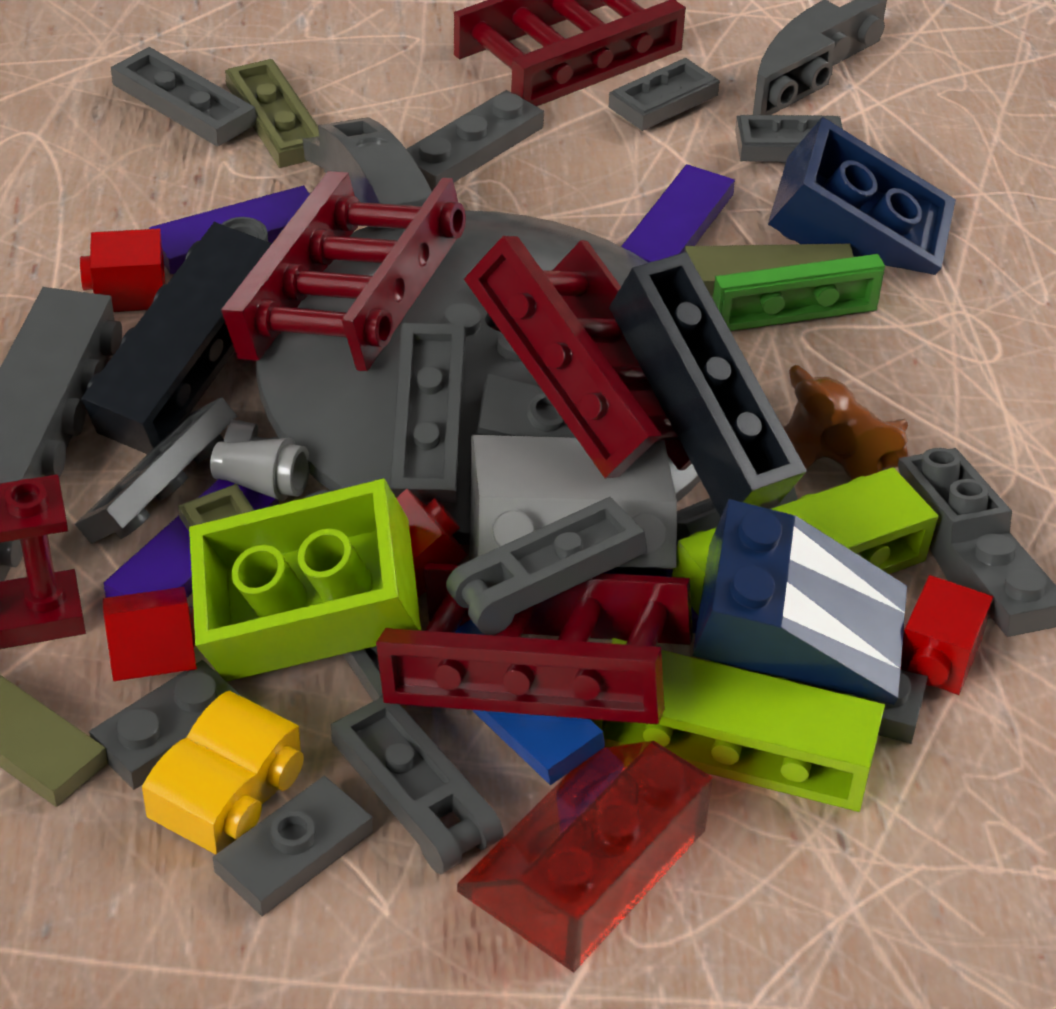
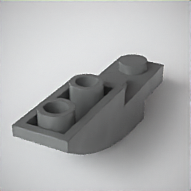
[753,0,887,115]
[303,117,432,206]
[898,448,1056,637]

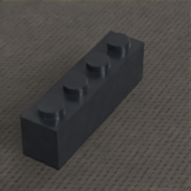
[81,222,272,454]
[609,252,807,517]

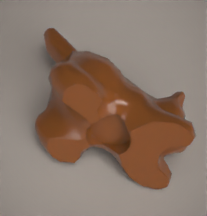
[783,365,908,480]

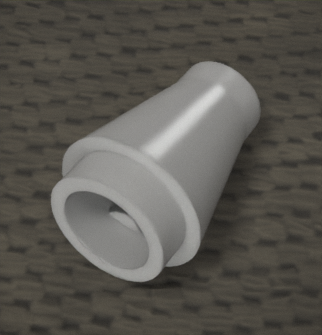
[210,438,310,501]

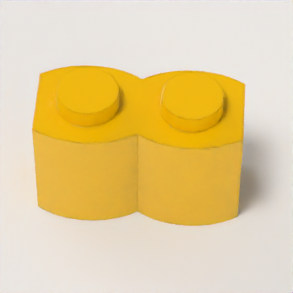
[142,690,304,855]

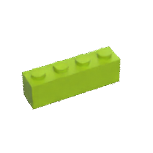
[672,467,938,616]
[590,638,885,812]

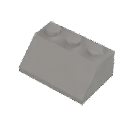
[469,435,677,569]

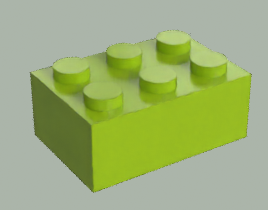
[189,478,421,682]

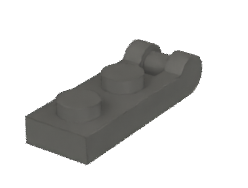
[446,497,647,635]
[331,696,504,875]

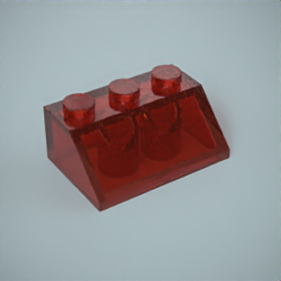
[457,741,713,973]

